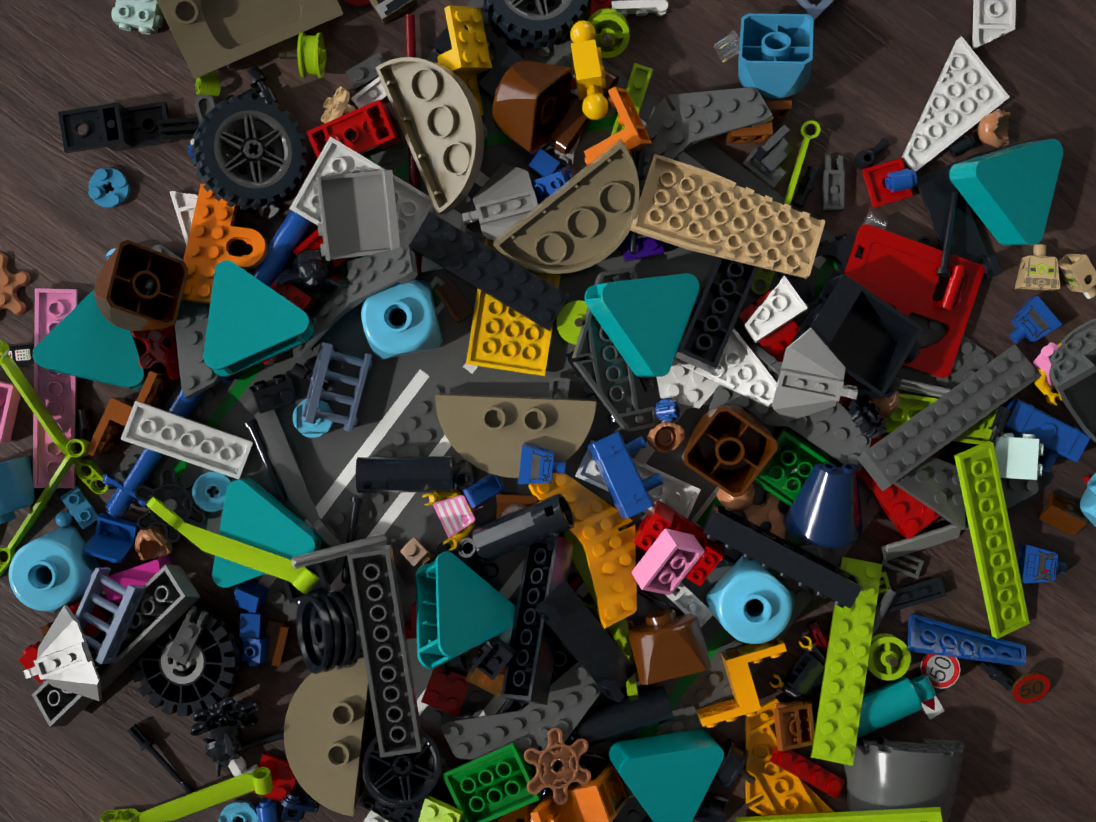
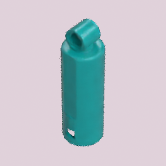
[857,675,936,738]

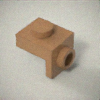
[400,537,436,569]

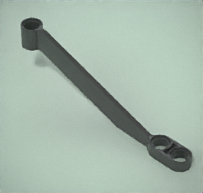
[242,394,345,547]

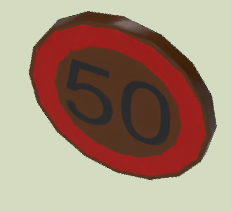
[1011,672,1051,704]

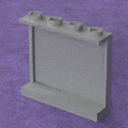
[313,169,401,261]

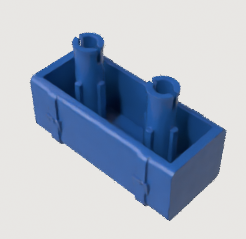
[1004,398,1090,473]
[588,431,663,519]

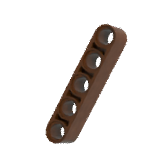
[548,68,619,155]

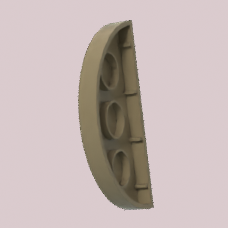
[375,57,484,214]
[493,139,640,274]
[435,393,597,478]
[284,653,370,817]

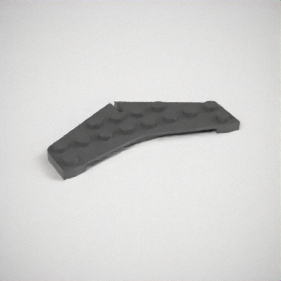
[638,87,774,198]
[150,245,221,399]
[293,247,418,364]
[572,267,659,431]
[708,384,871,472]
[894,456,1039,530]
[440,661,600,759]

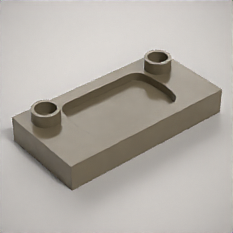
[156,0,343,79]

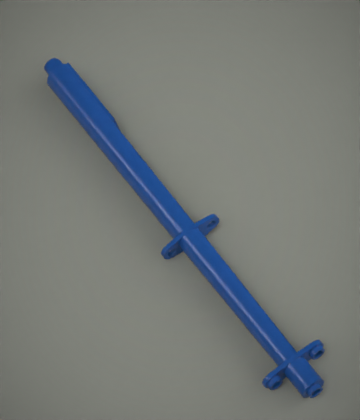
[102,210,315,518]

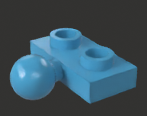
[55,486,99,530]

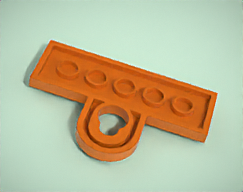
[181,184,267,304]

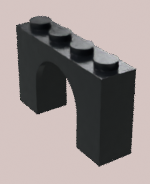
[432,22,525,101]
[778,233,862,304]

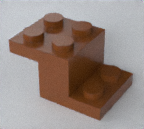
[726,98,792,144]
[774,698,815,751]

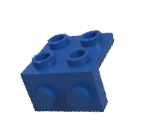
[531,164,576,205]
[83,513,139,563]

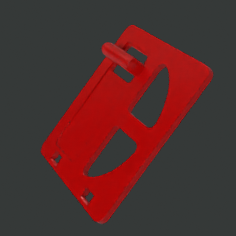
[844,224,984,378]

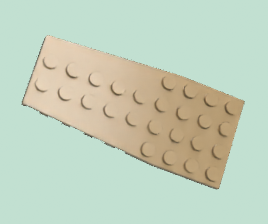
[630,153,825,278]

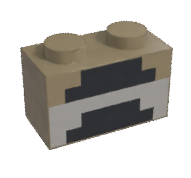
[370,0,418,25]

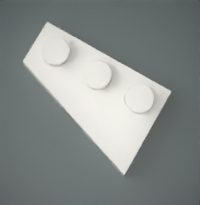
[745,275,808,343]

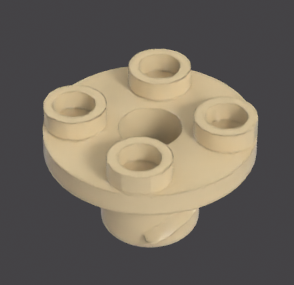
[321,86,356,124]

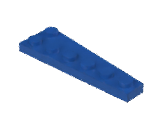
[907,614,1026,667]

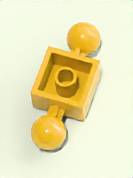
[570,20,608,120]

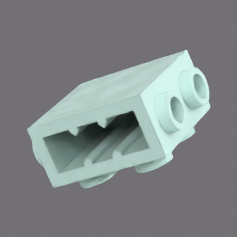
[111,0,163,35]
[994,433,1044,480]

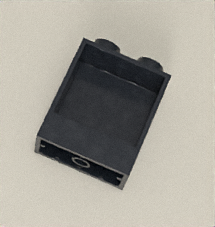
[788,273,924,400]

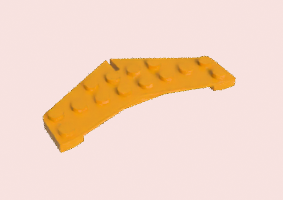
[528,473,637,629]
[745,697,834,816]

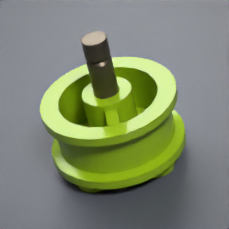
[588,8,630,58]
[867,633,911,681]

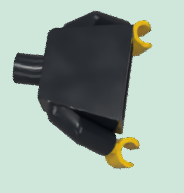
[769,636,826,699]

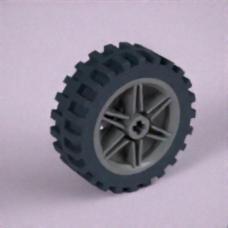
[483,0,589,48]
[191,95,307,210]

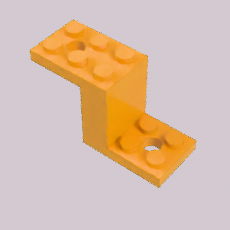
[696,636,787,728]

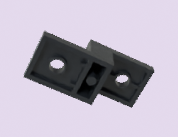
[58,101,173,153]

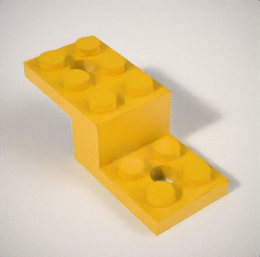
[437,6,492,115]

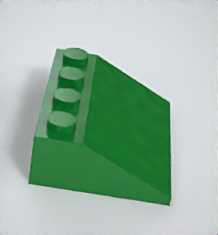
[754,426,842,507]
[442,742,544,822]

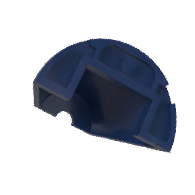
[783,463,863,548]

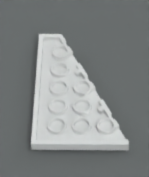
[901,36,1009,172]
[673,318,777,407]

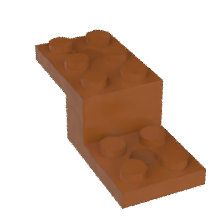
[86,371,169,456]

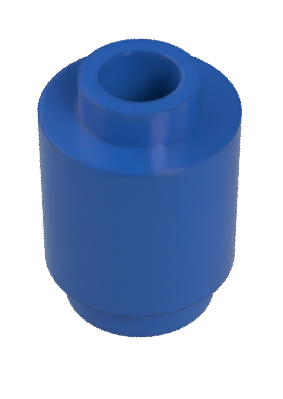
[885,169,917,193]
[256,799,279,822]

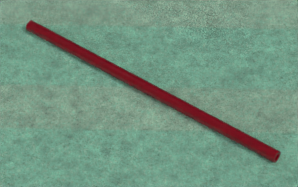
[405,14,422,276]

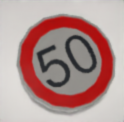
[920,653,961,689]

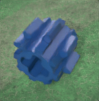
[655,397,681,422]

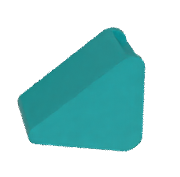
[949,139,1063,246]
[203,260,314,377]
[585,273,699,377]
[33,290,148,390]
[212,478,322,588]
[416,552,516,669]
[609,729,724,822]

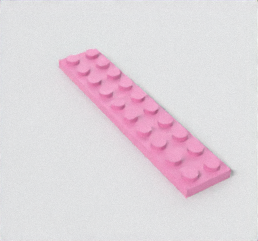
[33,288,78,488]

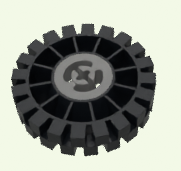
[130,604,243,716]

